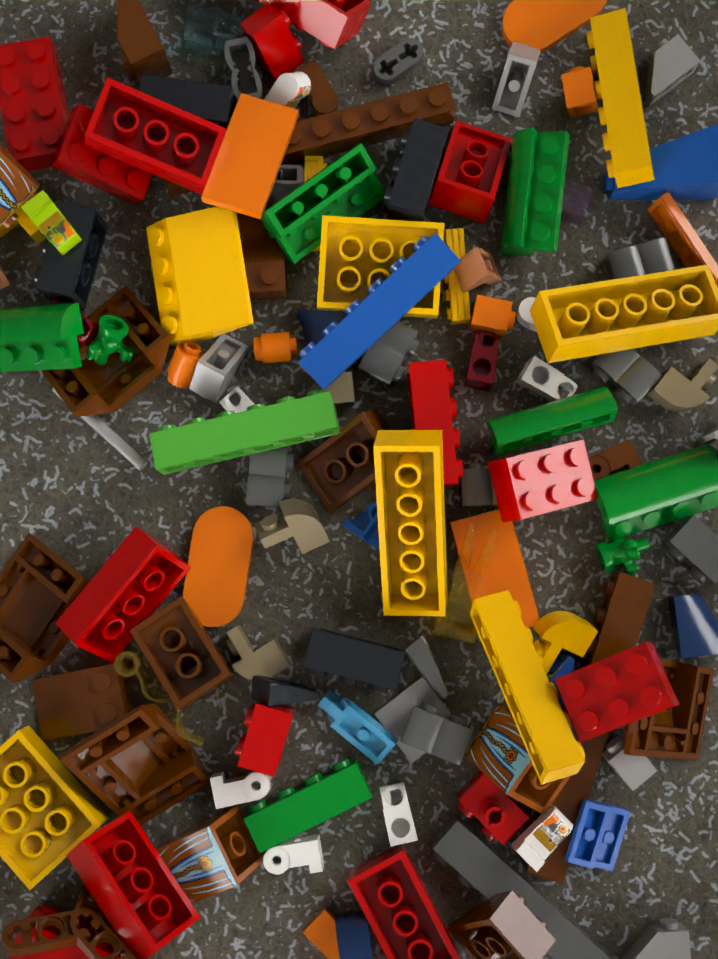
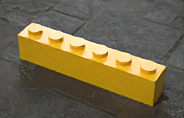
[586,8,655,188]
[469,590,585,785]

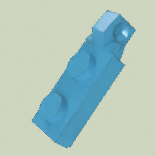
[318,689,399,764]

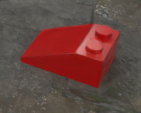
[428,120,511,224]

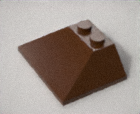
[41,286,171,417]
[0,533,88,683]
[624,658,714,760]
[59,704,211,825]

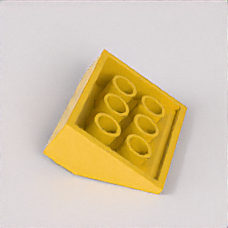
[146,206,254,345]
[317,215,445,319]
[0,726,110,890]

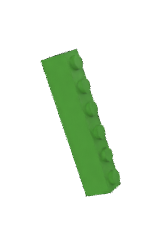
[149,390,341,475]

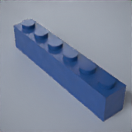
[298,233,461,390]

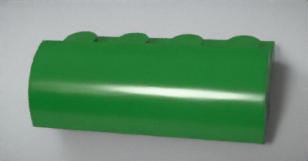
[500,128,570,256]
[262,143,385,264]
[0,303,84,372]
[486,386,618,456]
[594,444,718,542]

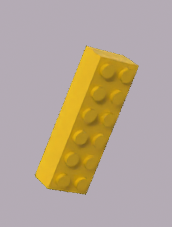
[530,265,718,363]
[373,430,448,617]

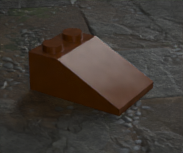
[117,0,173,85]
[237,213,288,301]
[297,409,391,513]
[129,596,236,710]
[31,661,131,740]
[446,890,556,959]

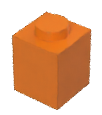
[561,66,599,118]
[469,295,516,337]

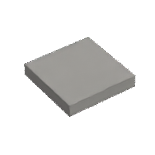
[374,676,451,763]

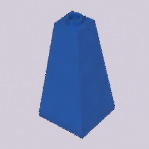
[604,124,718,200]

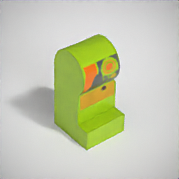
[21,190,82,255]

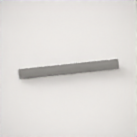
[52,388,148,471]

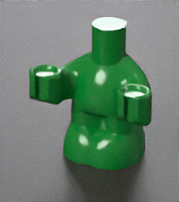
[86,315,134,365]
[596,537,650,575]

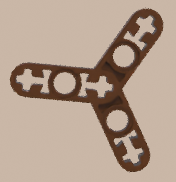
[2,885,137,959]

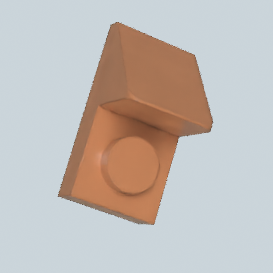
[454,247,502,292]

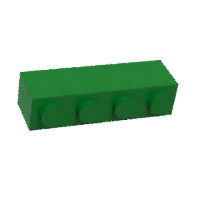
[243,758,373,854]

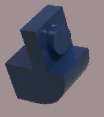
[335,911,374,959]

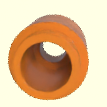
[254,332,297,364]
[167,341,204,389]

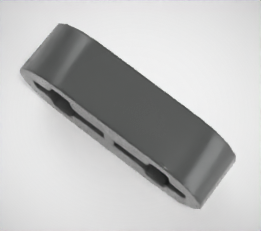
[374,38,423,86]

